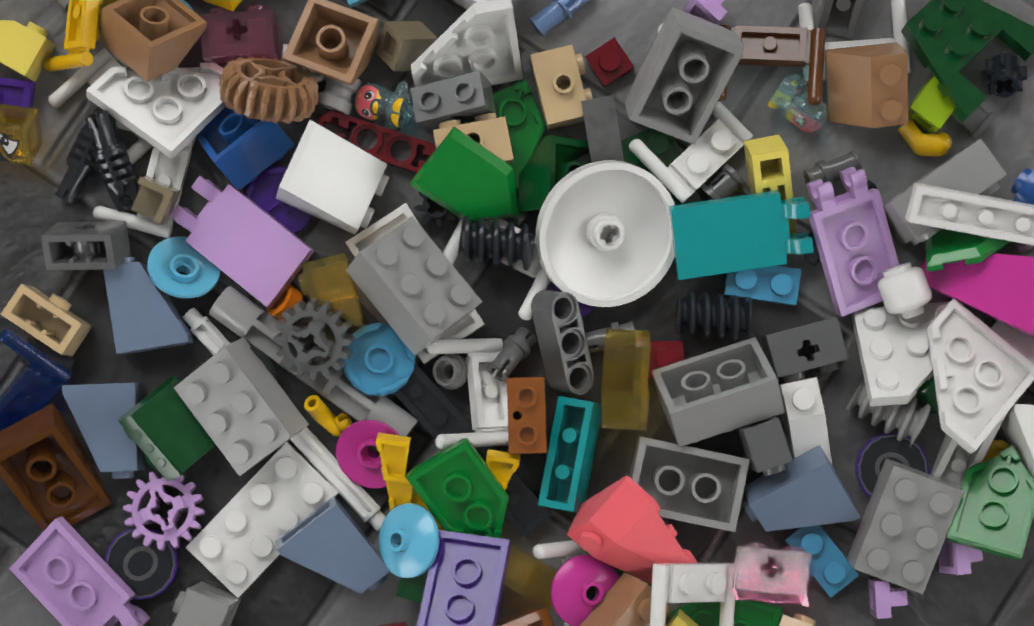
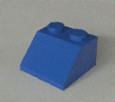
[196,107,295,191]

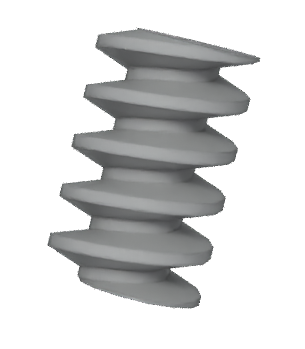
[845,379,931,446]

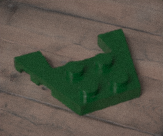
[901,0,1034,123]

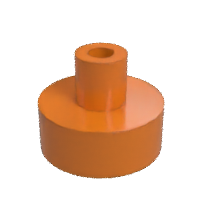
[267,284,303,320]

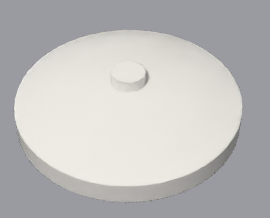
[535,160,675,307]

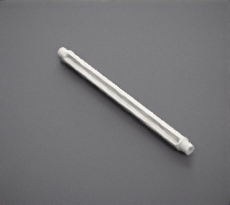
[183,307,386,531]

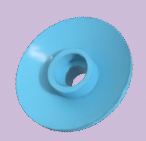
[147,236,221,298]
[378,503,439,578]

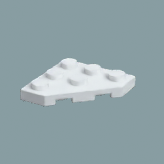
[411,0,523,87]
[86,62,226,159]
[927,298,1034,454]
[851,301,961,407]

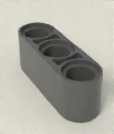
[531,290,594,395]

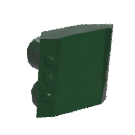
[118,376,216,481]

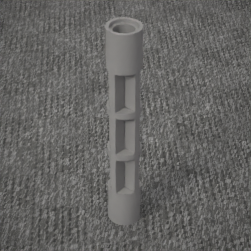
[209,286,418,437]

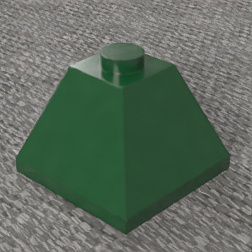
[518,135,591,214]

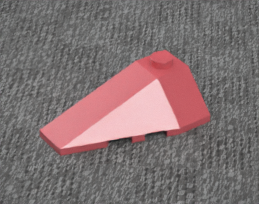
[567,475,698,584]

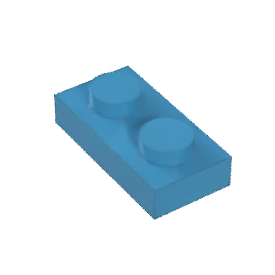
[723,266,802,306]
[784,525,859,598]

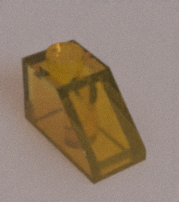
[298,253,366,328]
[504,541,557,608]

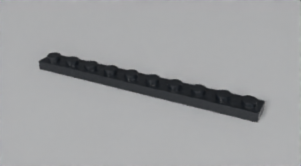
[292,251,552,538]

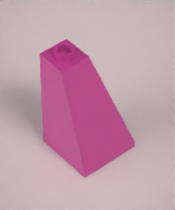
[921,253,1034,338]

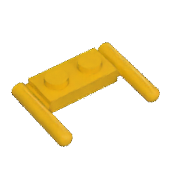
[44,0,103,72]

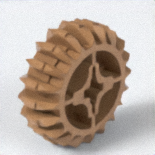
[219,56,319,124]

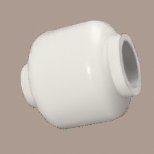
[877,262,932,319]

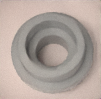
[433,354,468,390]

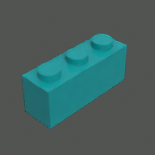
[538,396,603,512]

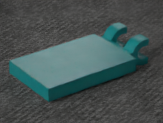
[669,190,814,280]

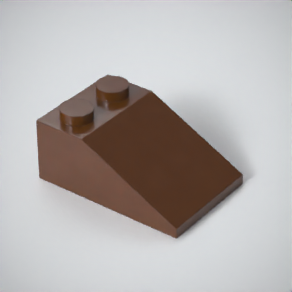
[0,403,112,531]

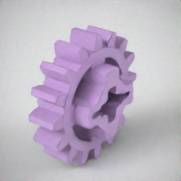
[123,472,205,551]

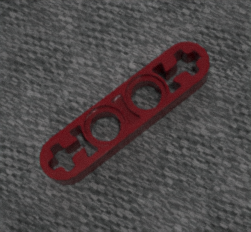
[317,111,436,174]

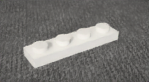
[905,182,1034,245]

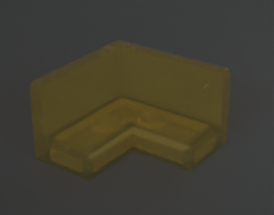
[601,329,651,431]

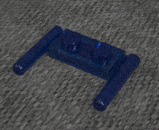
[0,329,71,431]

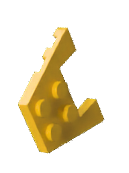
[376,432,521,542]

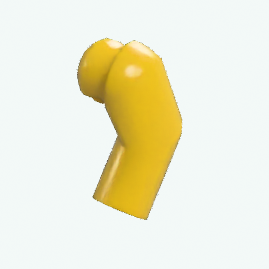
[897,119,952,157]
[304,395,353,437]

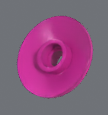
[336,420,400,488]
[551,554,619,626]

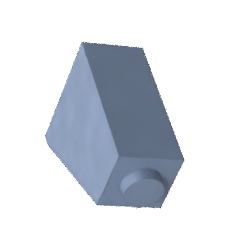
[103,257,195,355]
[62,383,145,479]
[742,445,860,532]
[276,496,390,594]

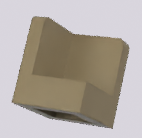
[376,21,438,71]
[131,176,181,225]

